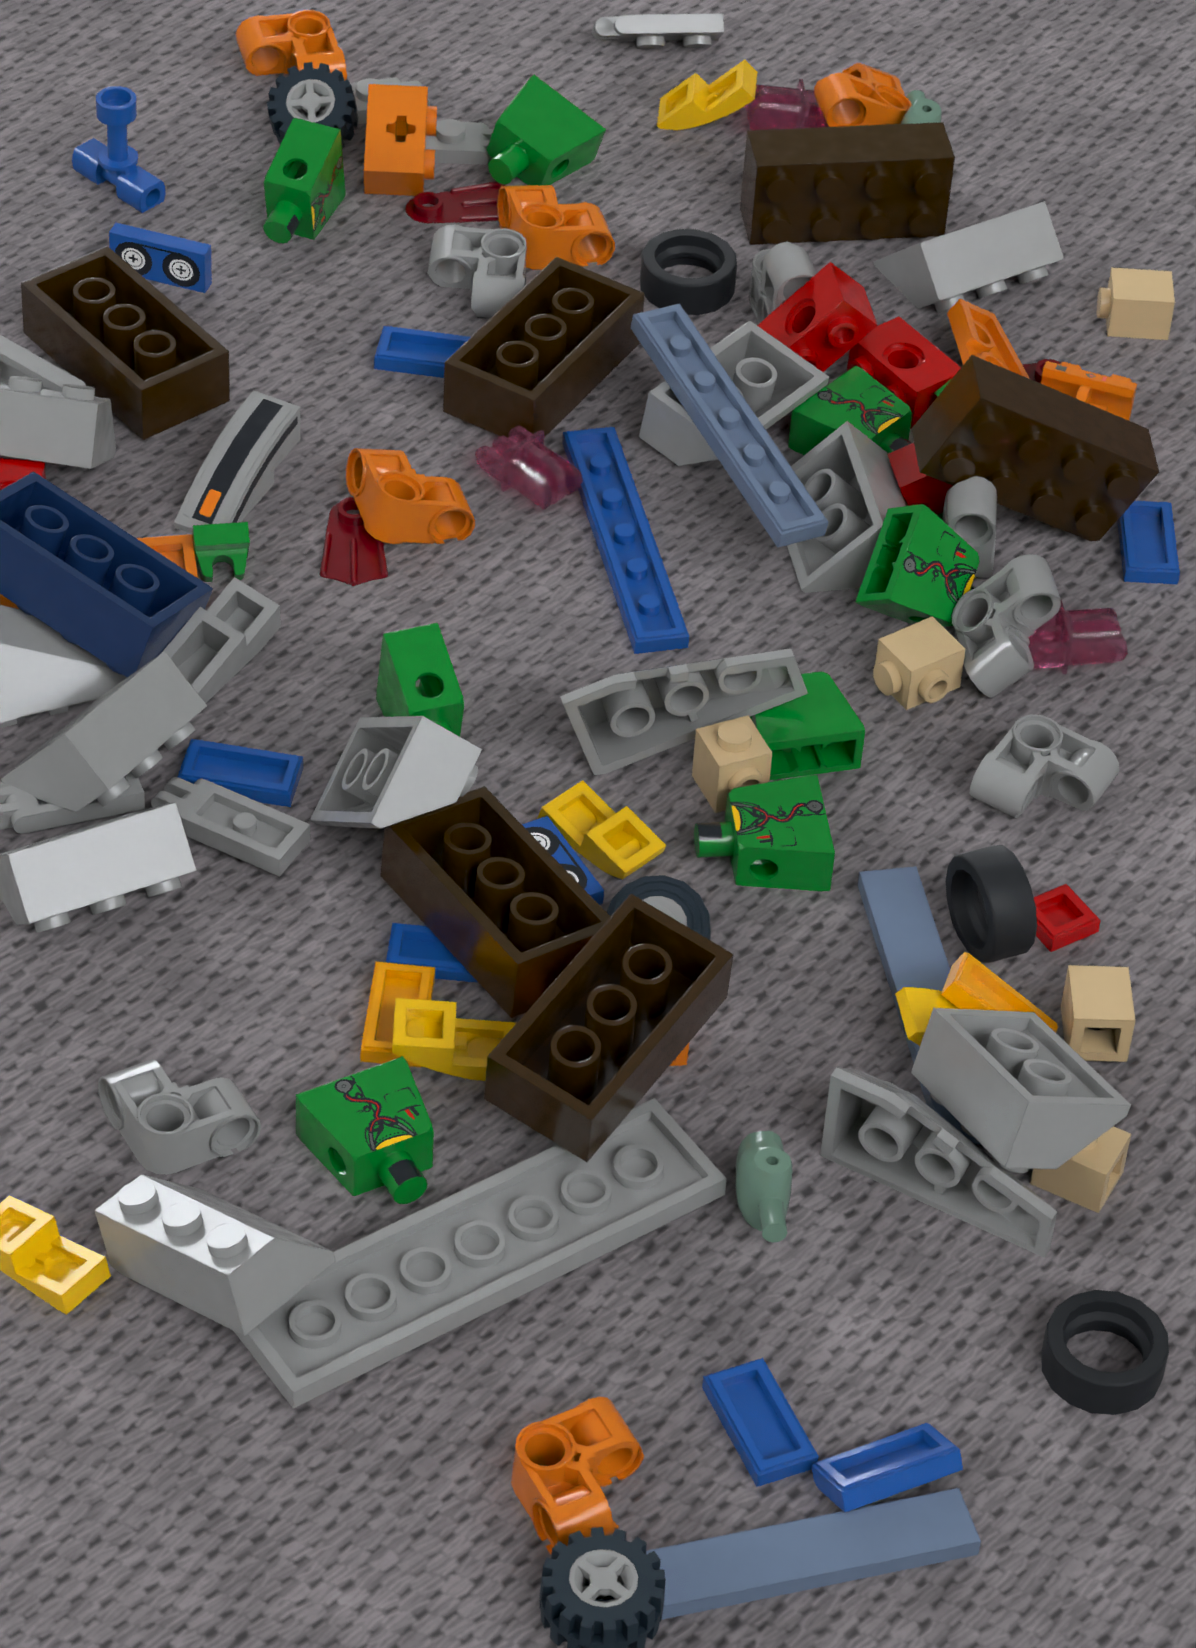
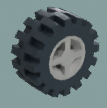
[267,62,358,149]
[540,1527,666,1648]

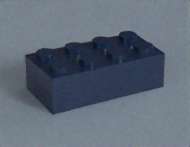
[0,471,213,677]

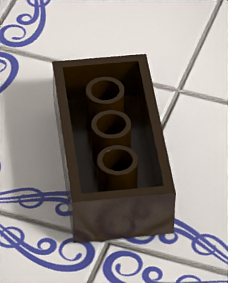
[740,122,955,245]
[21,246,230,440]
[443,257,645,450]
[911,355,1159,541]
[380,786,611,1018]
[484,894,734,1162]

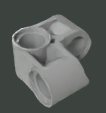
[427,225,527,318]
[749,242,817,325]
[942,476,997,578]
[952,554,1061,698]
[969,714,1119,818]
[98,1059,261,1175]

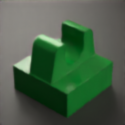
[192,522,250,582]

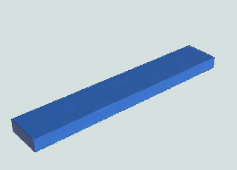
[562,427,689,654]

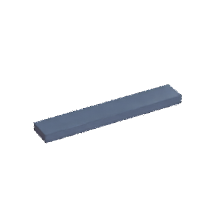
[630,304,828,548]
[858,866,980,1144]
[597,1488,981,1620]

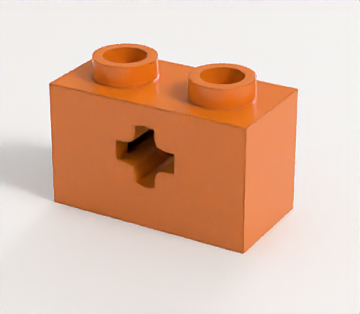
[364,84,437,196]

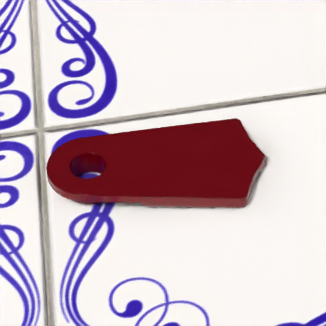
[406,181,506,223]
[320,497,388,586]

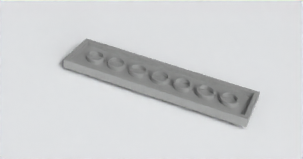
[234,1098,727,1409]

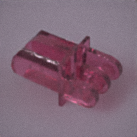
[745,79,829,130]
[475,426,583,510]
[1028,599,1128,674]

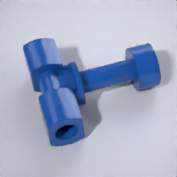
[72,86,166,213]

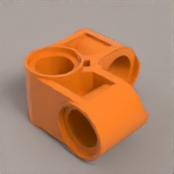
[236,10,347,80]
[814,63,912,127]
[497,185,615,270]
[346,448,475,544]
[511,1397,644,1555]

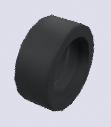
[640,229,737,315]
[945,845,1037,963]
[1041,1290,1169,1415]

